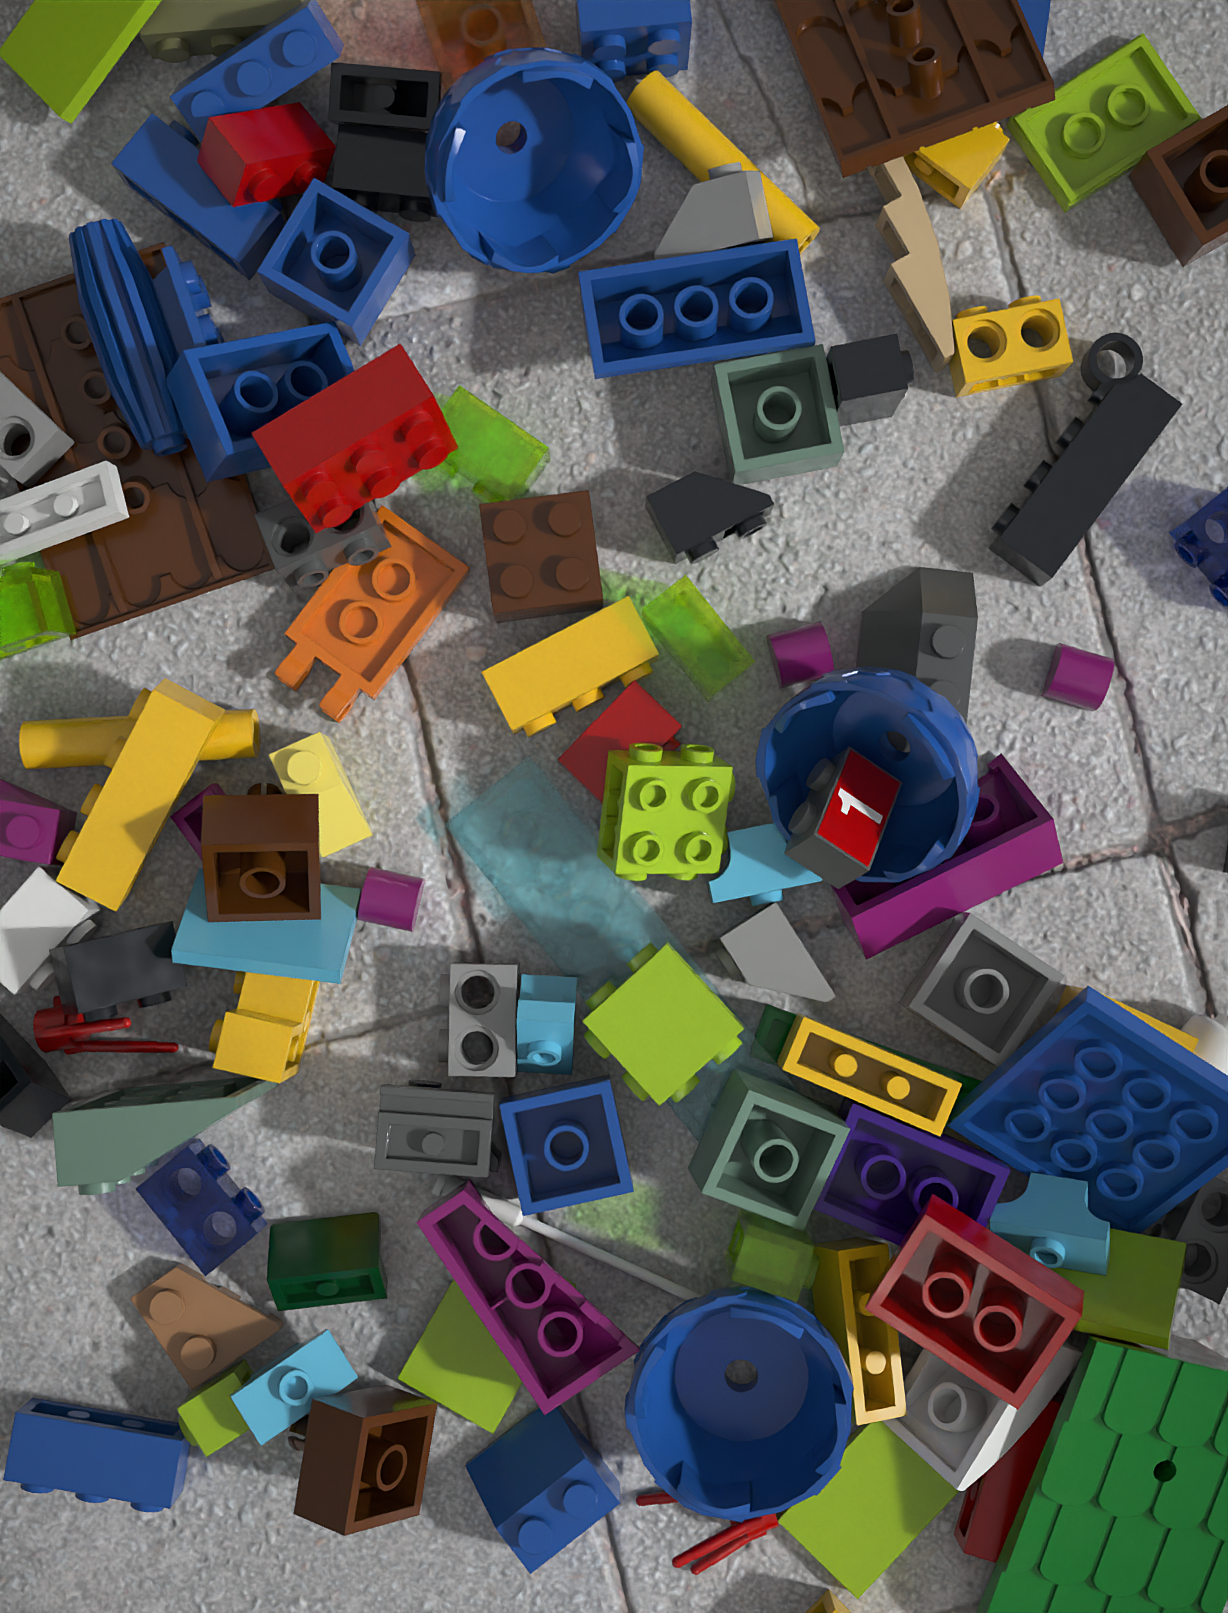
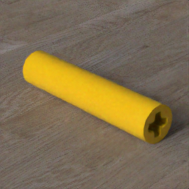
[626,70,820,255]
[19,709,261,770]

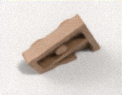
[130,1263,284,1391]

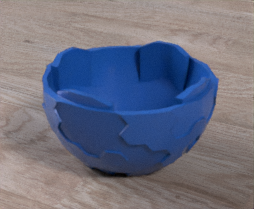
[424,47,644,274]
[755,666,980,882]
[624,1286,854,1522]

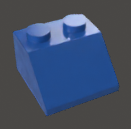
[465,1405,620,1574]

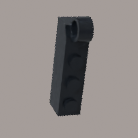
[988,333,1182,587]

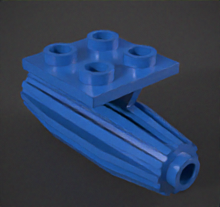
[69,219,225,457]

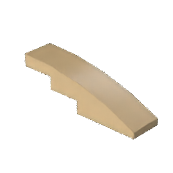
[868,156,955,373]

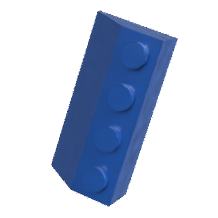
[578,238,816,379]

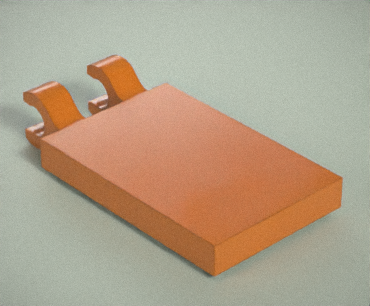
[274,505,470,724]

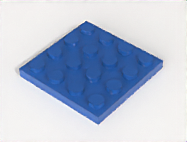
[947,986,1228,1234]

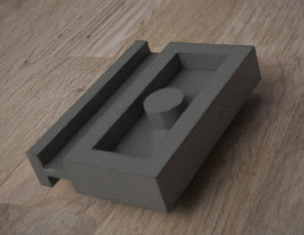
[374,1084,495,1178]

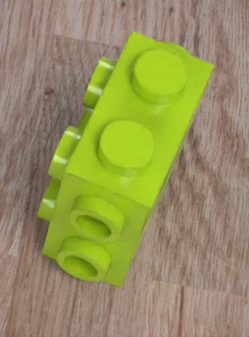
[597,743,736,881]
[582,941,744,1106]

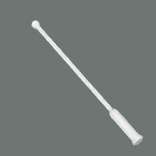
[432,1174,703,1300]

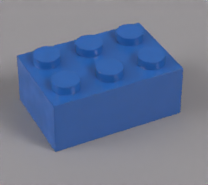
[165,321,355,482]

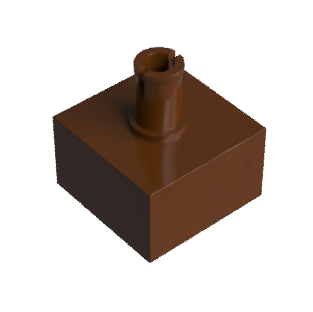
[201,783,321,922]
[288,1385,437,1536]

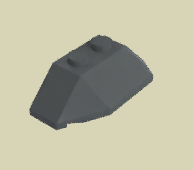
[856,567,978,752]

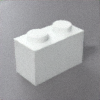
[0,866,103,995]

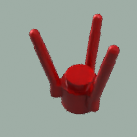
[33,995,179,1055]
[636,1491,779,1575]

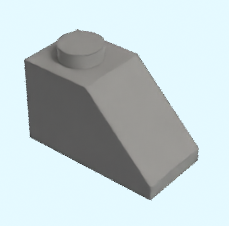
[654,162,773,260]
[715,902,836,1003]

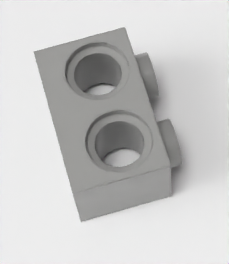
[0,371,75,489]
[438,962,520,1077]

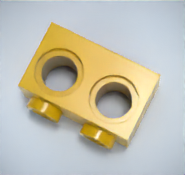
[949,295,1073,398]

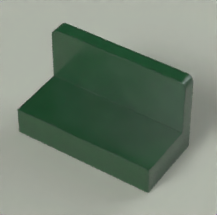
[267,1212,388,1311]

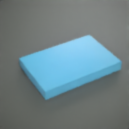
[171,868,361,984]

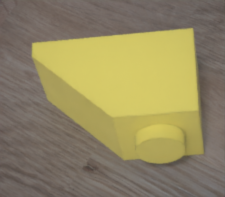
[269,732,373,858]

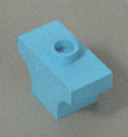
[706,823,822,906]
[516,974,577,1075]
[990,1172,1110,1276]
[229,1329,358,1446]

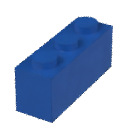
[170,0,344,143]
[111,113,286,281]
[3,1398,191,1512]

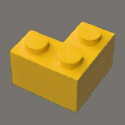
[209,971,320,1084]

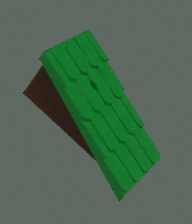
[976,1334,1228,1613]

